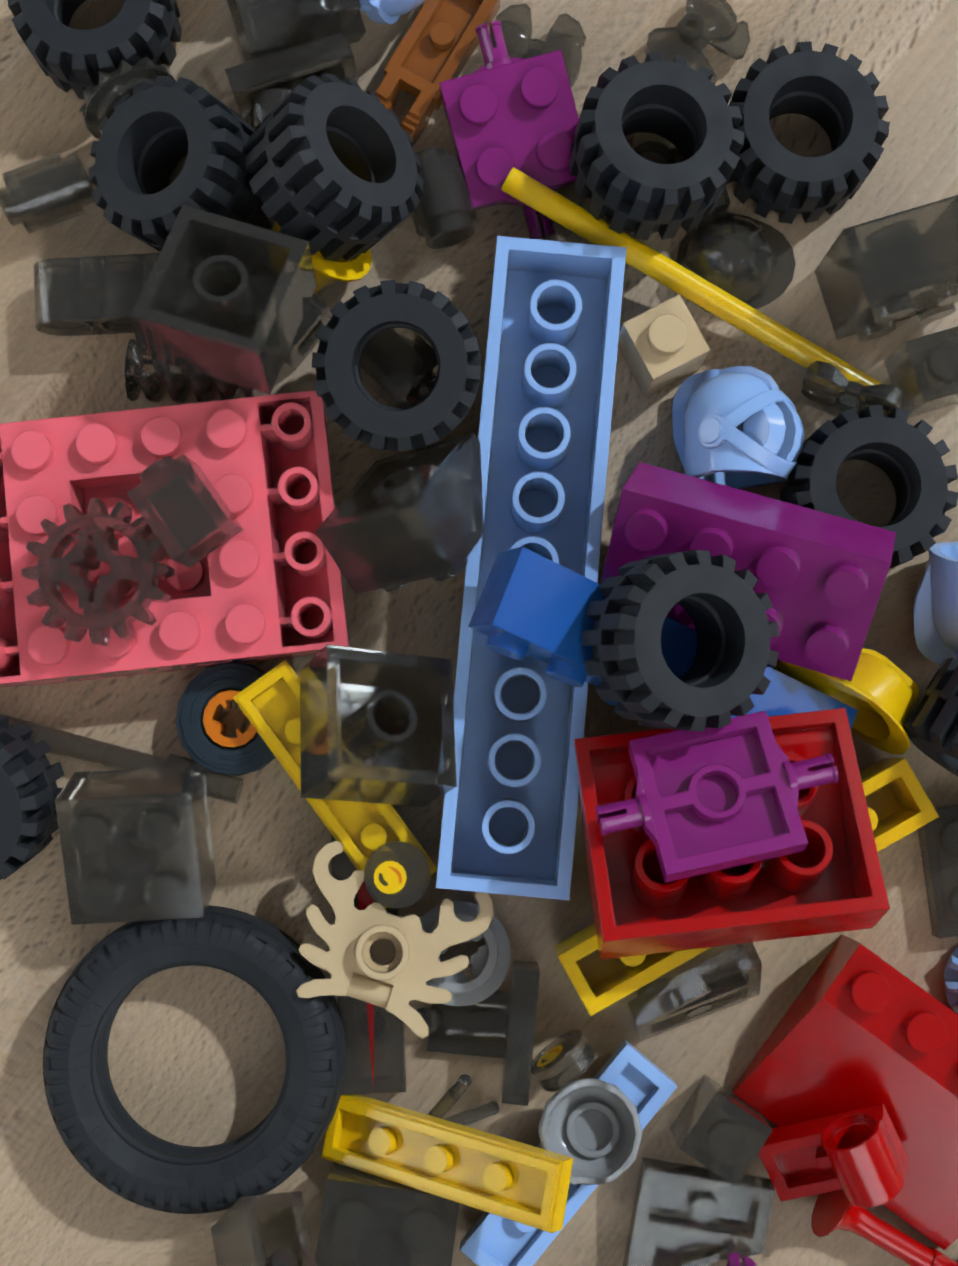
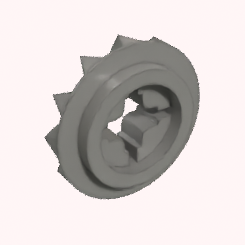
[420,901,511,1007]

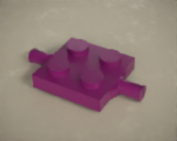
[439,20,579,239]
[595,710,838,883]

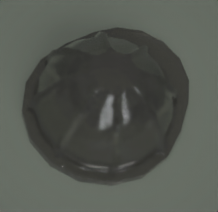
[676,212,796,313]

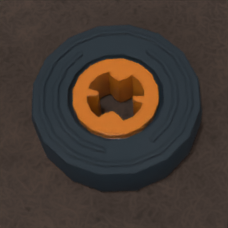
[176,663,276,776]

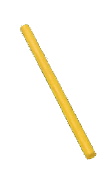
[501,167,893,407]

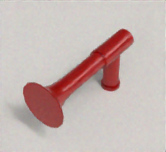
[811,1189,958,1266]

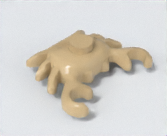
[296,841,494,1038]

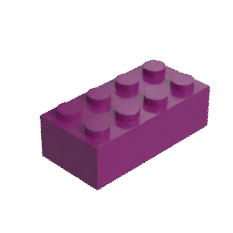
[600,462,896,681]

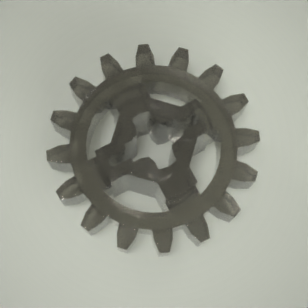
[22,498,175,646]

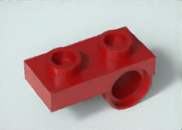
[756,1104,908,1208]

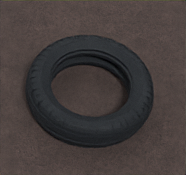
[43,905,346,1214]

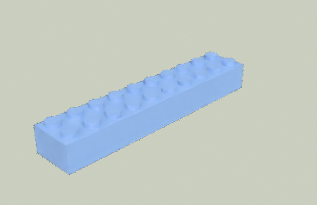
[436,236,627,901]

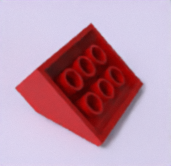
[574,708,890,960]
[731,935,958,1250]

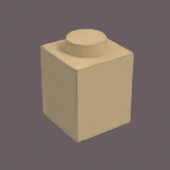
[618,294,710,397]

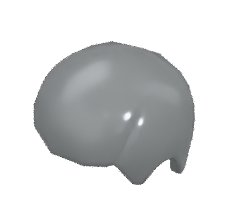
[538,1078,643,1185]

